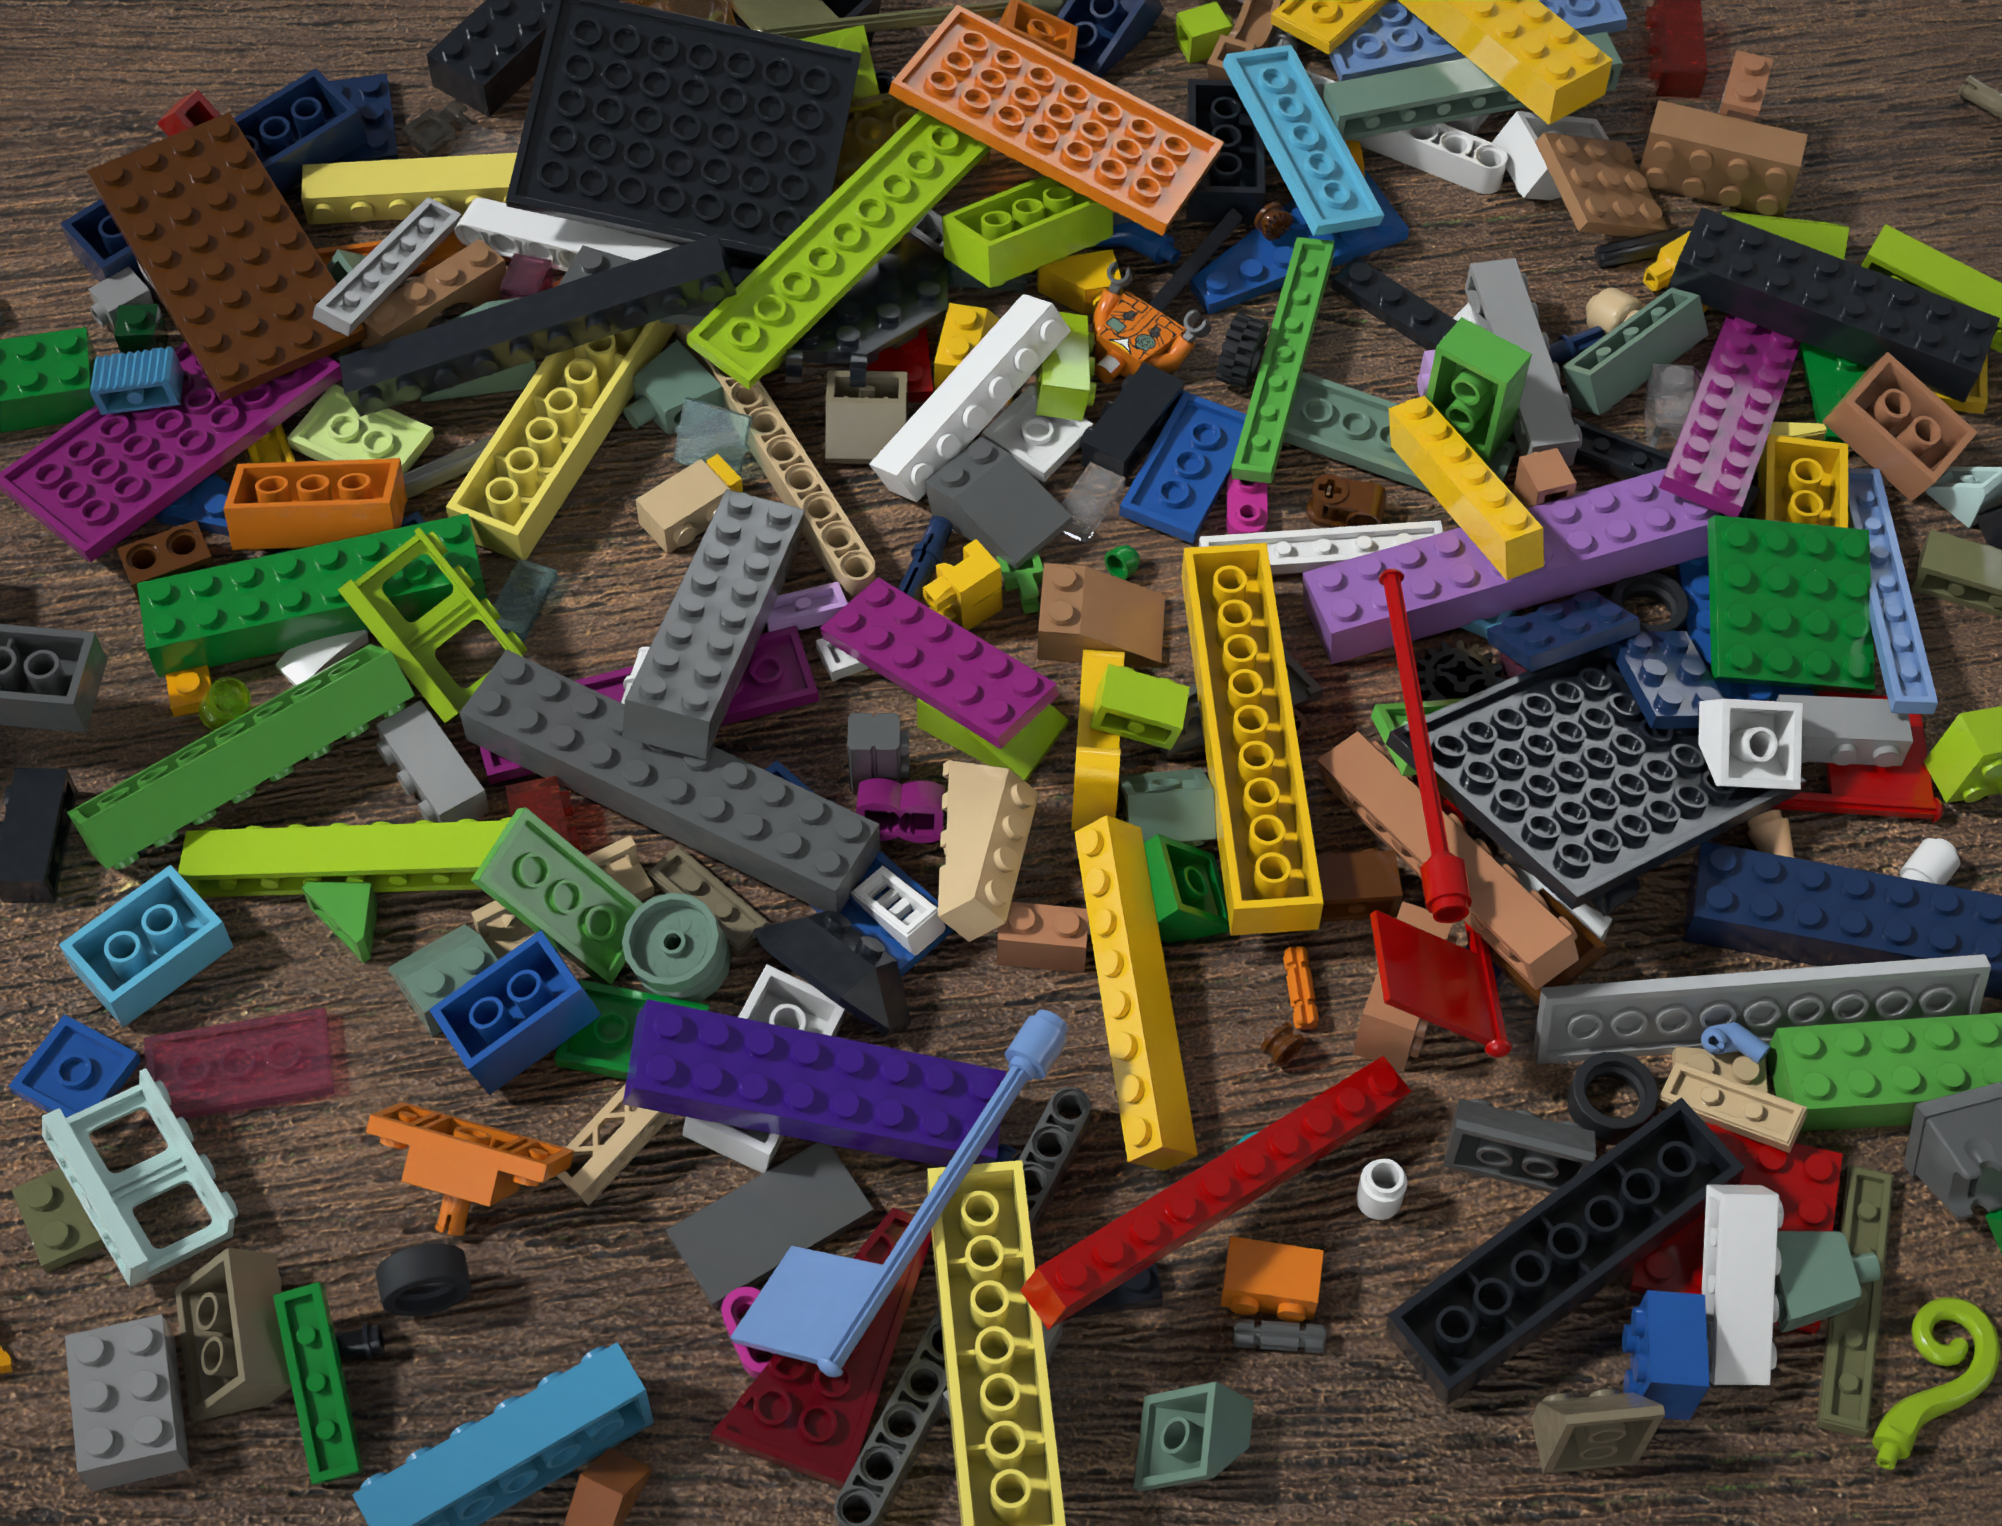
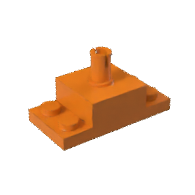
[366,1102,574,1236]

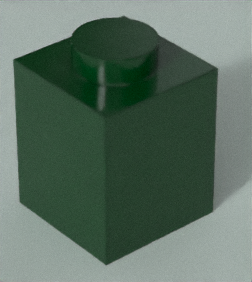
[114,304,168,355]

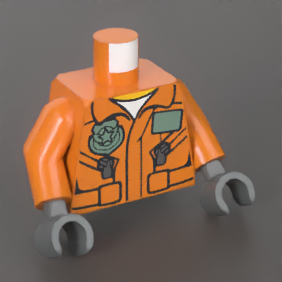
[1092,261,1211,384]

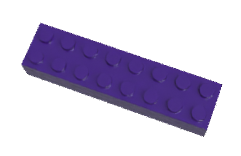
[623,999,1006,1167]

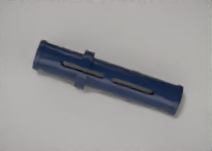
[899,516,954,602]

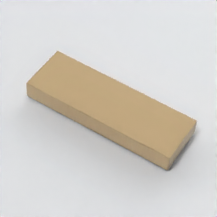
[1658,1061,1807,1153]

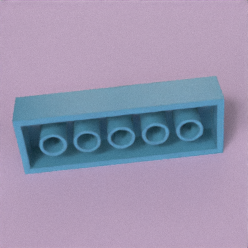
[352,1342,654,1526]

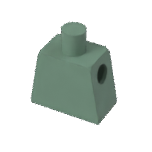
[624,340,725,434]
[1774,1231,1881,1333]

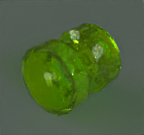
[198,677,251,730]

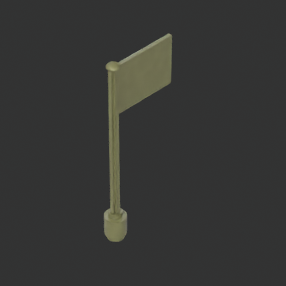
[725,0,1068,39]

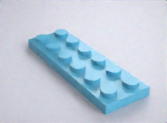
[1222,45,1384,236]

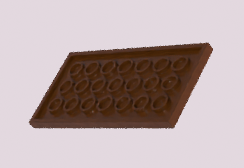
[87,112,367,402]

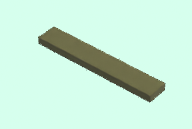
[1816,1164,1894,1438]

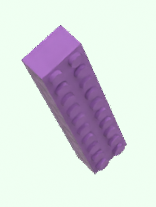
[1303,468,1720,664]

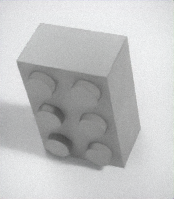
[65,1314,190,1491]

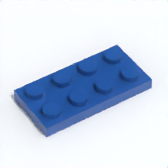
[1119,391,1247,544]

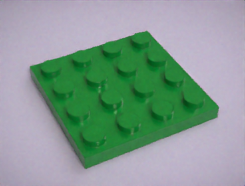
[1707,515,1875,694]

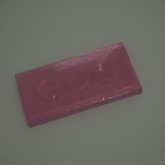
[144,1007,335,1125]

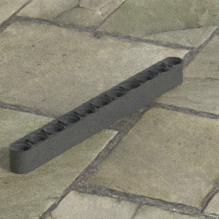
[835,1086,1091,1526]

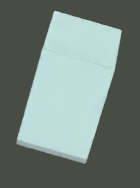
[1926,466,2002,529]

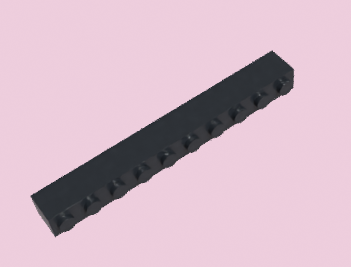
[339,234,737,417]

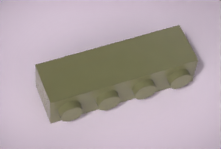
[1910,529,2002,617]

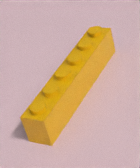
[1388,395,1544,581]

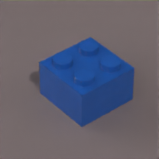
[1622,1290,1710,1420]

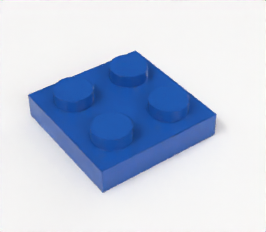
[8,1014,142,1118]

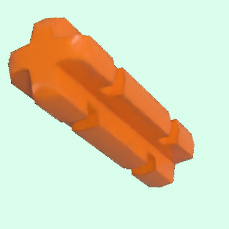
[1283,946,1319,1031]

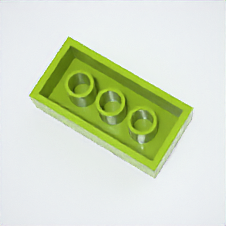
[942,175,1113,288]

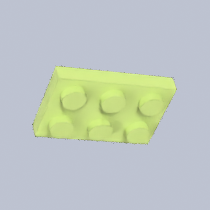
[287,384,435,474]

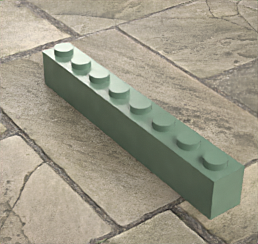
[1323,32,1623,141]

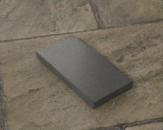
[666,1142,874,1310]

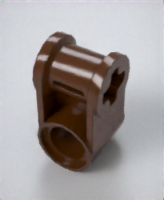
[1306,474,1387,528]

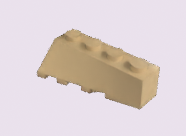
[938,760,1039,942]

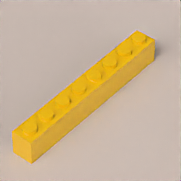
[1074,815,1198,1171]

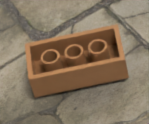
[1639,100,1808,218]

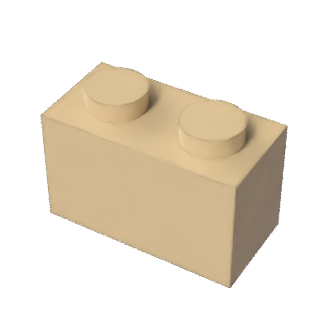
[635,459,730,554]

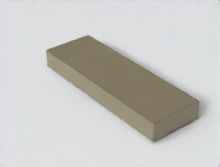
[647,845,770,958]

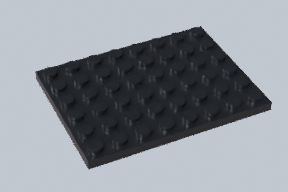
[506,0,861,261]
[1386,645,1806,910]

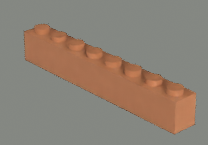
[1317,731,1579,990]

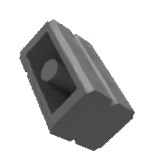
[847,713,910,795]

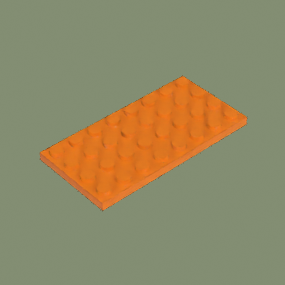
[888,4,1224,236]

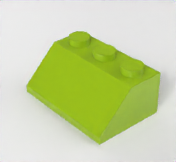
[1722,211,1850,260]

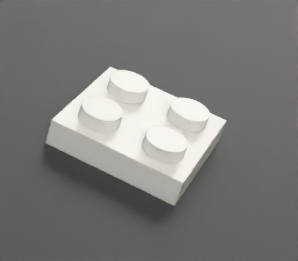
[981,385,1093,483]

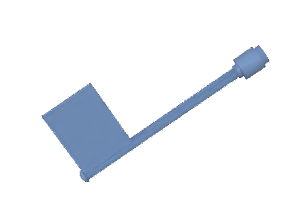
[730,1009,1069,1377]

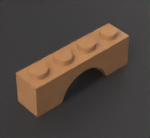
[1207,0,1286,80]
[361,239,508,349]

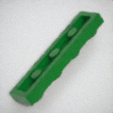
[273,1282,364,1486]

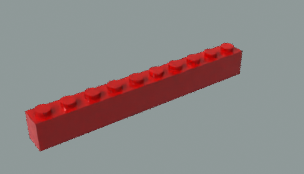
[1020,1055,1412,1330]

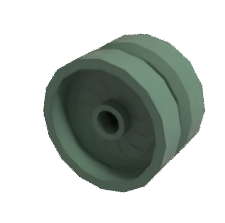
[622,892,732,1002]

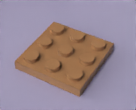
[1535,132,1669,237]

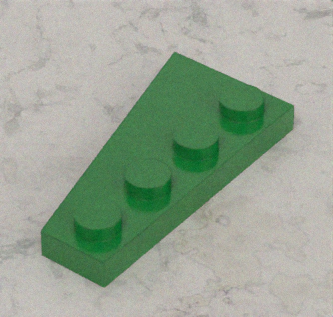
[1797,342,1867,449]

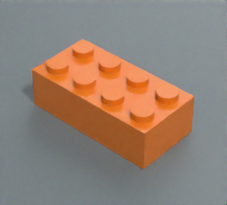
[223,458,407,551]

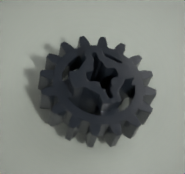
[1416,640,1505,701]

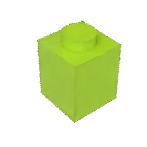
[1175,1,1234,64]

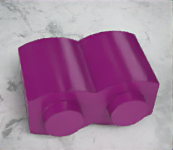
[856,778,945,843]

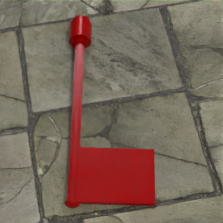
[1379,569,1472,923]
[1770,691,1944,823]
[1370,793,1512,1058]

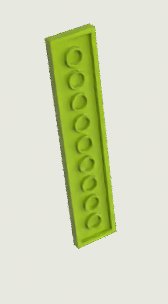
[687,110,992,390]

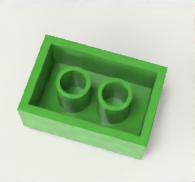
[1426,317,1532,463]

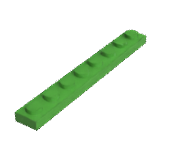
[1231,237,1335,483]

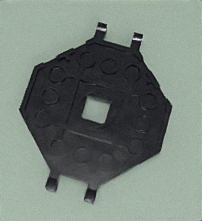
[726,231,948,387]

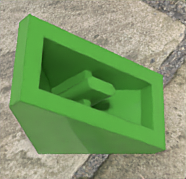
[302,882,378,964]

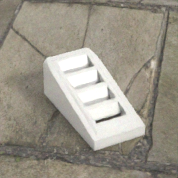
[850,866,946,955]

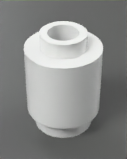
[1900,838,1961,885]
[1356,1159,1407,1220]

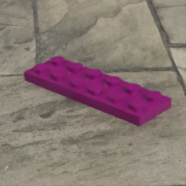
[820,577,1059,749]

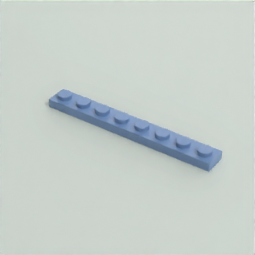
[1848,468,1938,714]

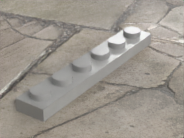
[312,197,461,336]

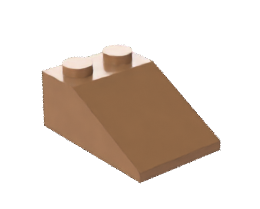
[1037,563,1165,668]

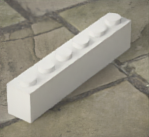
[869,294,1071,502]

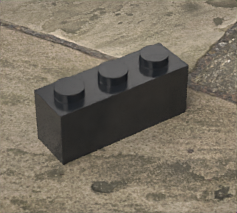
[1079,362,1185,486]
[0,768,78,903]

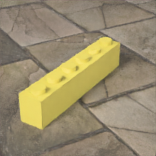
[301,153,517,225]

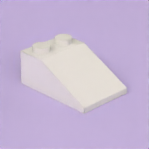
[1492,111,1609,200]

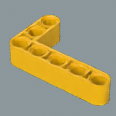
[1071,649,1125,830]

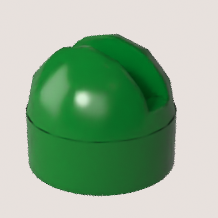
[1104,545,1140,580]

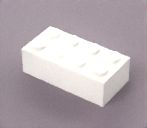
[682,964,846,1174]

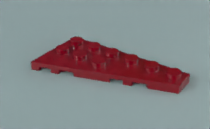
[709,1208,932,1488]

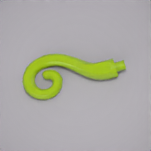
[1872,1297,2000,1470]

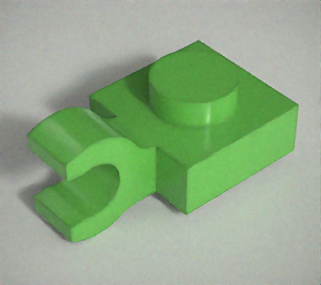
[996,552,1043,614]

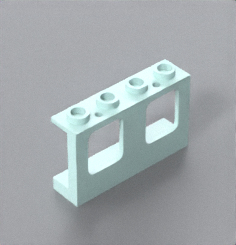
[42,1068,238,1287]

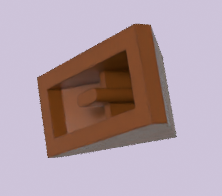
[563,1448,653,1526]

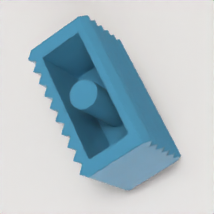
[90,346,185,415]

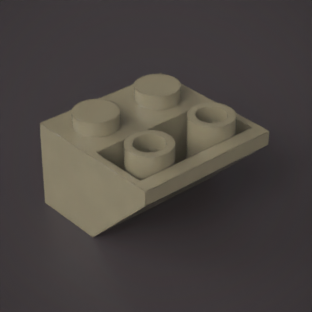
[825,370,908,464]

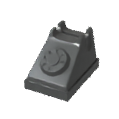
[1904,1082,2002,1219]

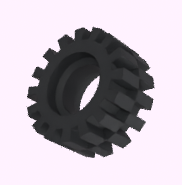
[1216,313,1269,390]

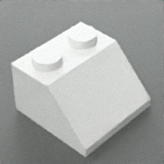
[1698,699,1803,790]

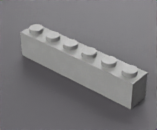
[1465,258,1582,466]

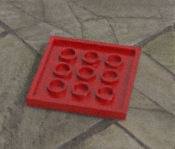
[1629,1112,1843,1334]

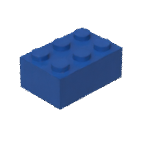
[429,930,602,1095]

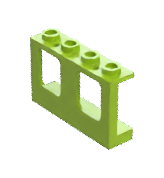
[338,527,528,726]

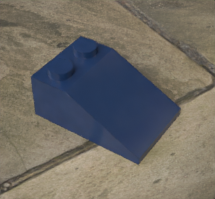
[1057,0,1164,78]

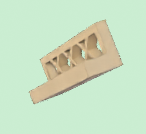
[471,835,655,960]
[556,1084,674,1206]

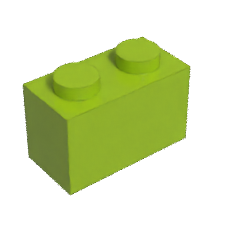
[1090,664,1190,750]

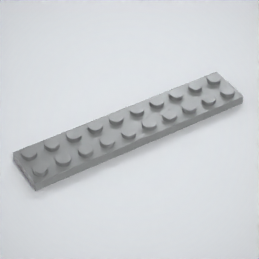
[1533,954,1991,1064]

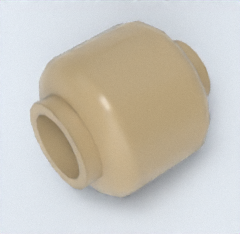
[1586,288,1643,335]

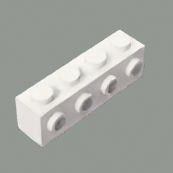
[1702,1185,1784,1385]

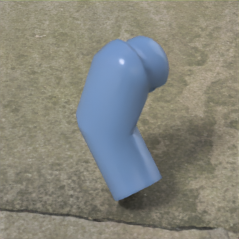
[1701,1022,1771,1064]

